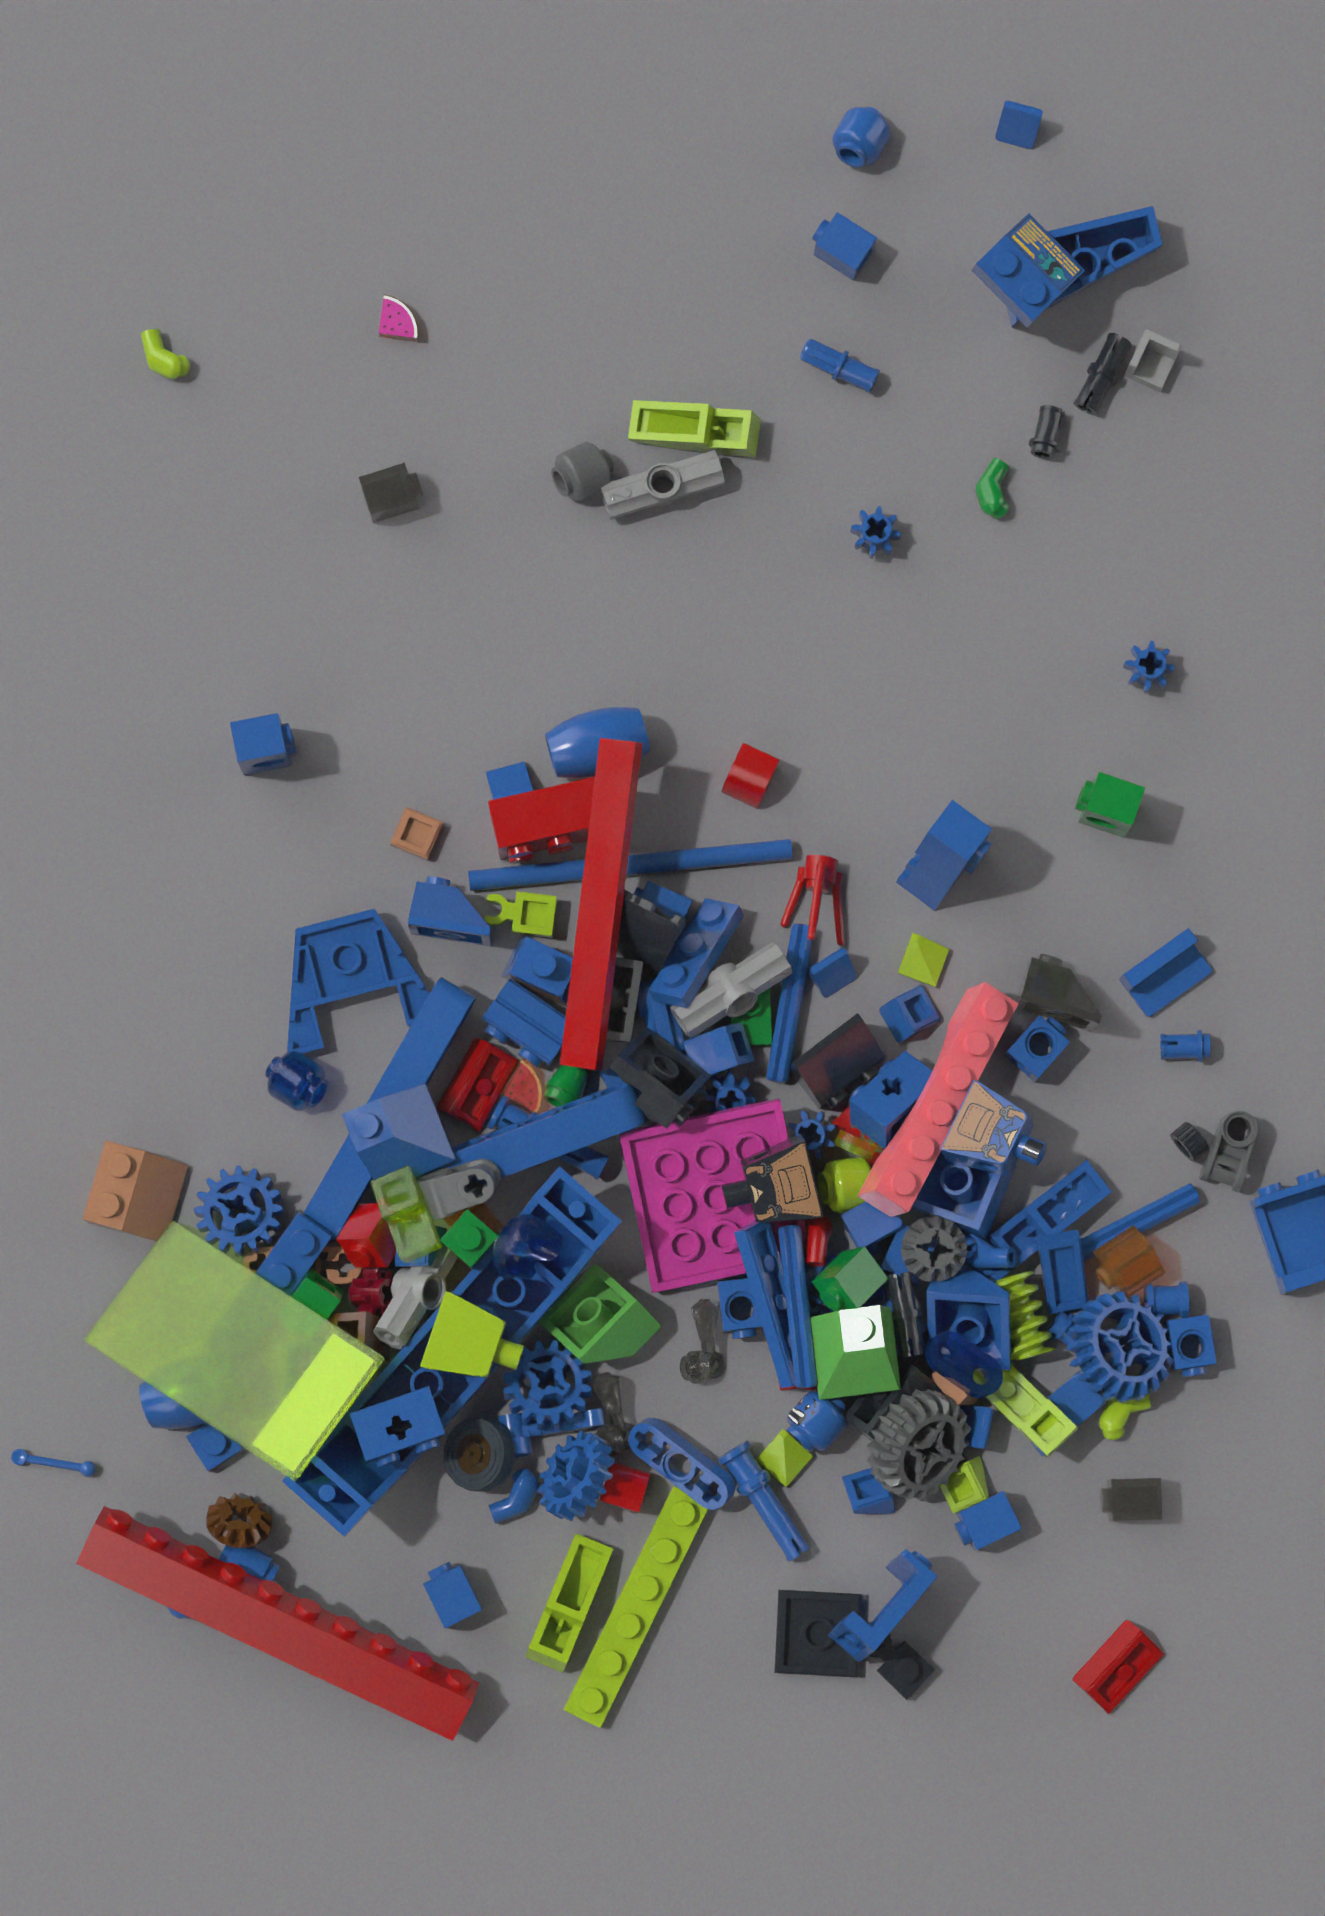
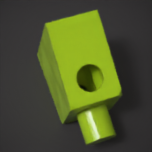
[420,1291,524,1378]

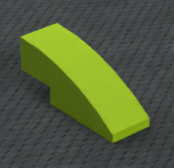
[628,400,761,457]
[525,1533,613,1673]

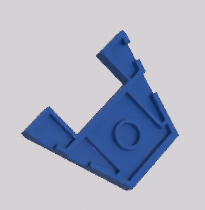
[287,908,430,1057]

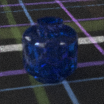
[265,1051,328,1111]

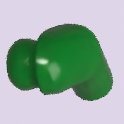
[975,458,1010,519]

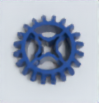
[1065,1291,1174,1403]

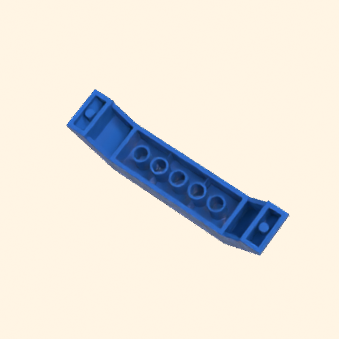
[282,1166,622,1537]

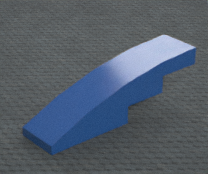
[960,1160,1112,1283]

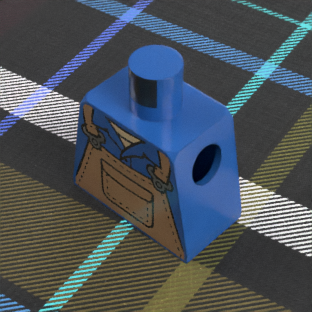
[501,937,573,1007]
[940,1080,1047,1175]

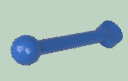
[11,1449,96,1477]

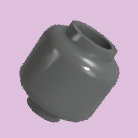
[551,442,614,501]

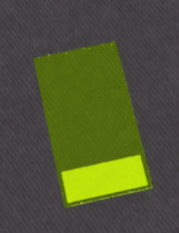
[84,1221,384,1481]

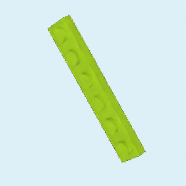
[563,1486,708,1728]

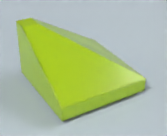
[897,933,949,987]
[756,1429,813,1487]
[939,1456,989,1514]

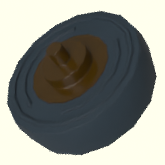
[444,1417,515,1492]

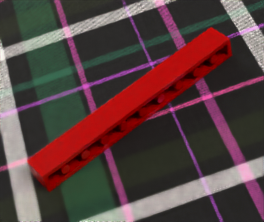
[76,1506,480,1741]

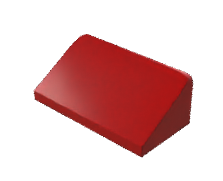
[437,1038,519,1132]
[1072,1620,1164,1714]

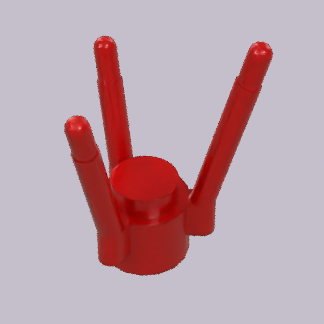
[780,855,845,946]

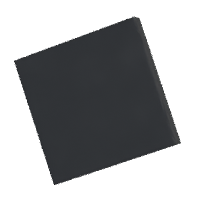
[774,1589,861,1677]

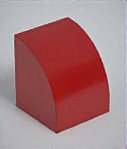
[721,743,779,809]
[599,1462,650,1513]

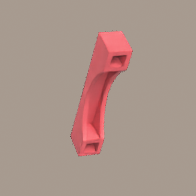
[857,982,1019,1217]

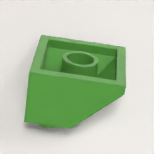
[539,1263,662,1364]
[810,1305,901,1400]

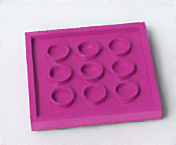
[619,1098,808,1293]

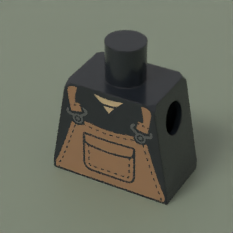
[721,1135,823,1222]

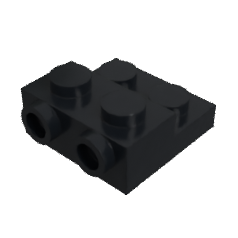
[610,1026,712,1129]

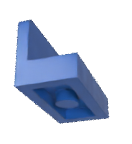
[1119,928,1212,1017]

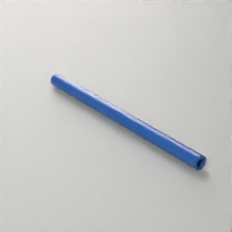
[468,839,792,891]

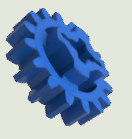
[194,1166,285,1257]
[503,1340,592,1430]
[537,1431,614,1521]

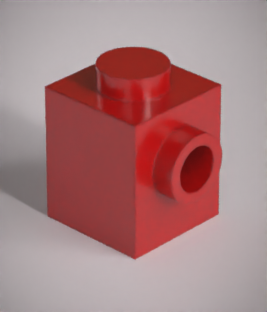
[336,1203,403,1268]

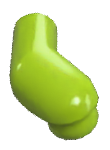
[141,329,190,379]
[1099,1394,1151,1440]

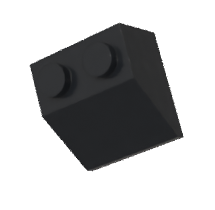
[790,1013,885,1109]

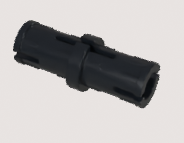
[1073,333,1132,415]
[886,1272,926,1358]

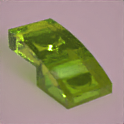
[371,1165,443,1263]

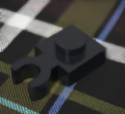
[869,1633,935,1700]

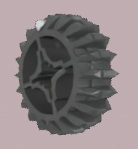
[867,1389,971,1500]

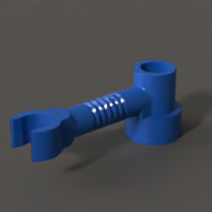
[498,1408,605,1458]

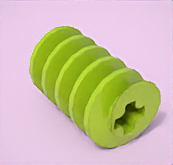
[995,1271,1056,1361]

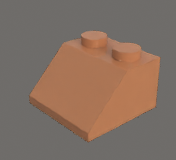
[82,1140,189,1245]

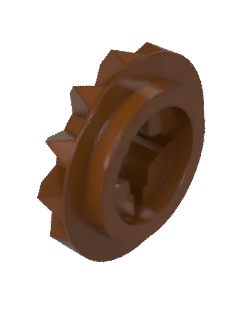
[206,1493,272,1548]

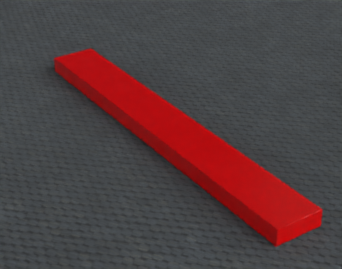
[560,738,642,1070]

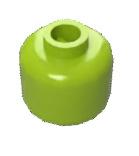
[817,1157,871,1213]

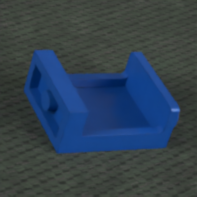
[1249,1170,1325,1294]
[828,1549,938,1662]

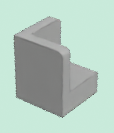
[1124,329,1182,392]

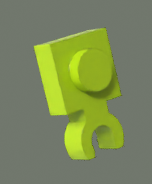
[484,891,557,938]

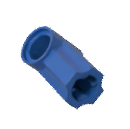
[636,977,686,1053]

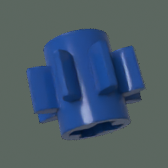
[850,506,901,559]
[1123,640,1175,693]
[705,1070,755,1113]
[788,1110,837,1159]

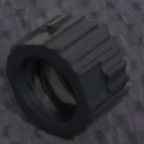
[1170,1122,1209,1162]

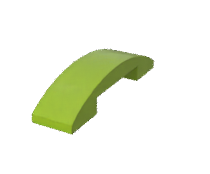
[956,1364,1078,1457]

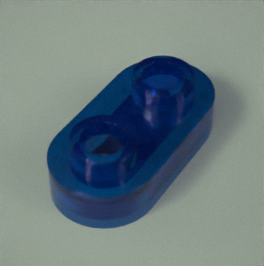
[925,1331,1003,1398]

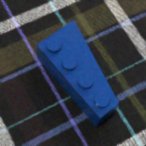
[1007,206,1163,327]

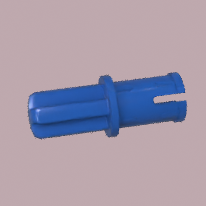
[800,339,880,393]

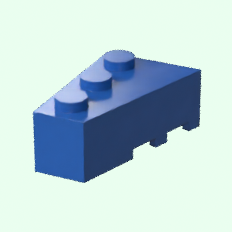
[896,799,992,911]

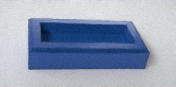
[1037,1229,1088,1315]

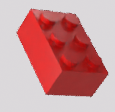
[488,777,595,864]

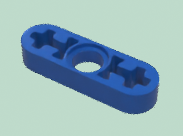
[628,1418,735,1510]

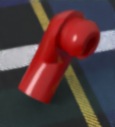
[805,1215,833,1267]

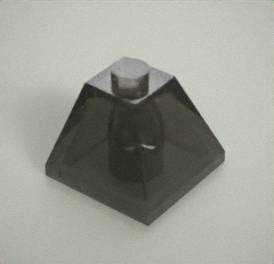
[1016,954,1102,1032]

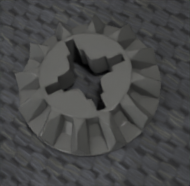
[901,1216,967,1282]

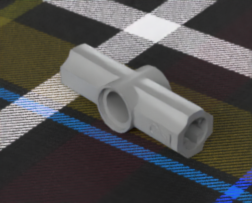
[601,450,725,520]
[670,942,793,1038]
[373,1243,458,1349]

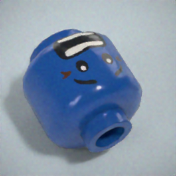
[787,1391,848,1452]

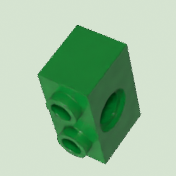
[1075,772,1145,838]

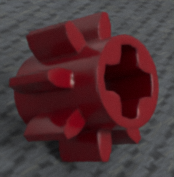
[349,1268,393,1317]

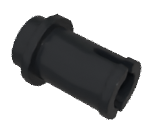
[1028,405,1065,459]

